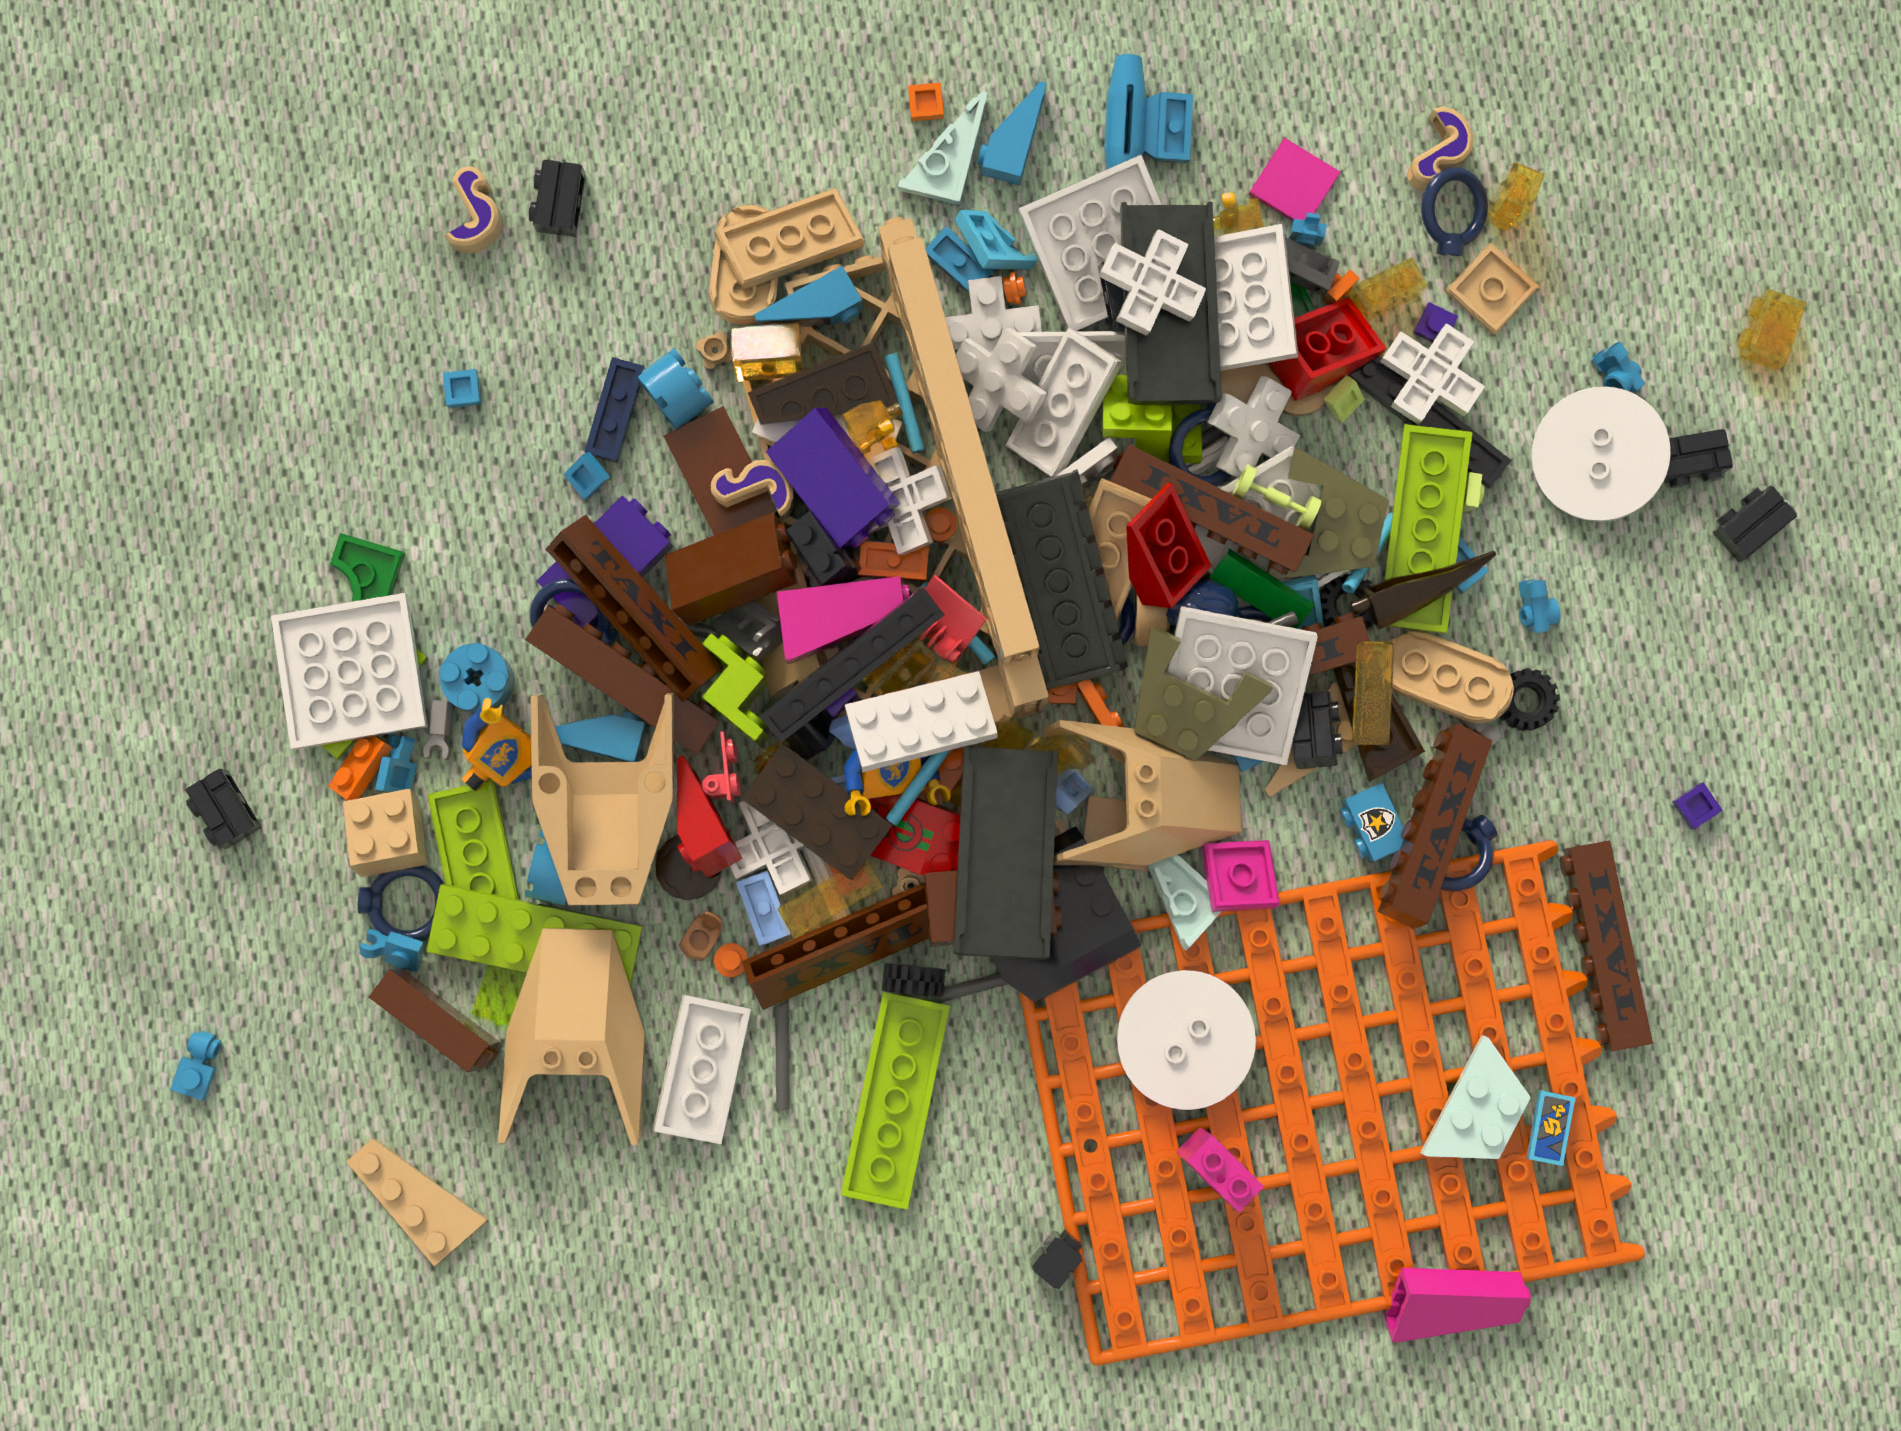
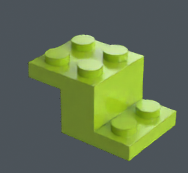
[1102,375,1202,464]
[702,633,768,746]

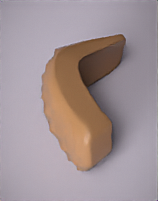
[679,911,724,961]

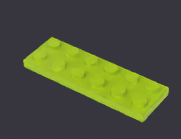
[1384,424,1472,634]
[426,884,643,986]
[840,992,950,1210]

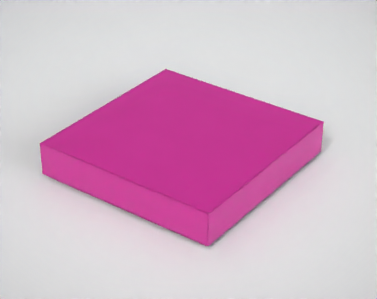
[1249,137,1340,222]
[1201,840,1280,912]

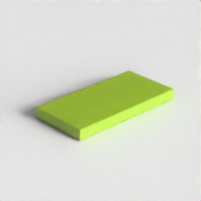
[427,780,519,900]

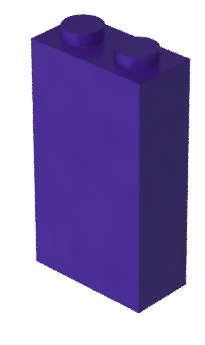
[766,408,901,548]
[536,495,673,627]

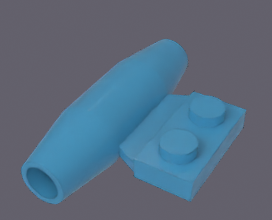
[1104,54,1193,170]

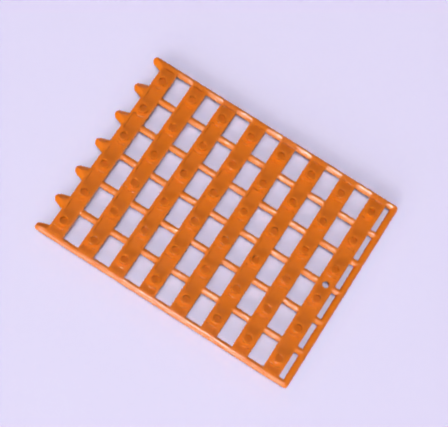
[1019,840,1645,1366]

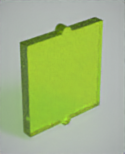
[471,965,527,1026]

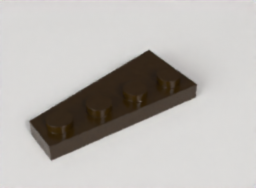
[748,342,899,425]
[1333,657,1425,782]

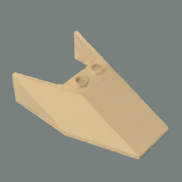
[531,693,675,905]
[1043,720,1242,866]
[498,928,645,1145]

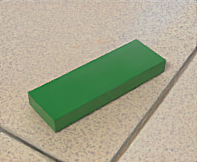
[1209,548,1315,629]

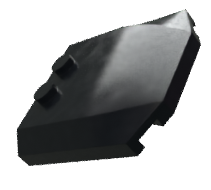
[991,826,1141,1003]

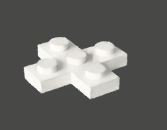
[1099,229,1206,336]
[945,276,1042,354]
[1380,323,1485,425]
[956,328,1047,432]
[1207,375,1300,478]
[867,447,952,556]
[730,801,813,896]

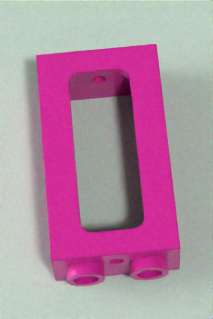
[1176,1127,1264,1213]

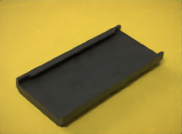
[1120,202,1222,405]
[995,469,1128,690]
[953,745,1058,960]

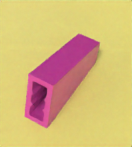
[777,576,910,664]
[1384,1268,1531,1342]

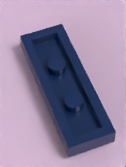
[584,357,646,463]

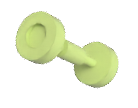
[1232,464,1322,531]

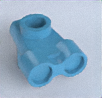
[1591,341,1645,393]
[1518,579,1561,633]

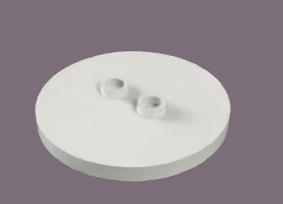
[1532,387,1670,522]
[1117,970,1256,1110]

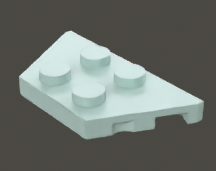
[1420,1035,1531,1159]

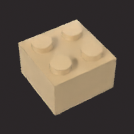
[343,789,428,878]

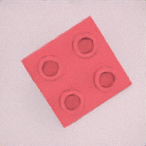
[919,575,987,663]
[702,731,741,805]

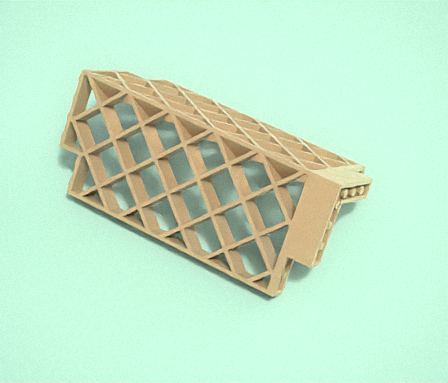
[731,217,1049,725]

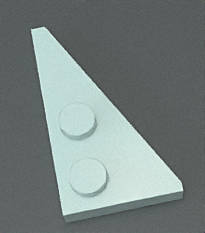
[898,91,988,206]
[1147,855,1222,951]

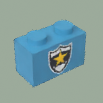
[1339,783,1404,863]

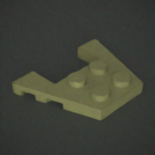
[1267,448,1389,579]
[1134,625,1273,761]

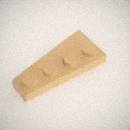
[346,1138,489,1267]

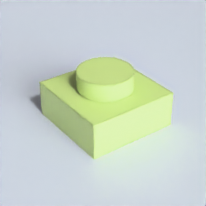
[1324,375,1365,423]
[1463,472,1484,512]

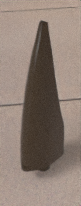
[1350,551,1496,630]

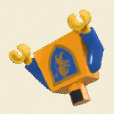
[462,698,532,791]
[844,748,951,816]

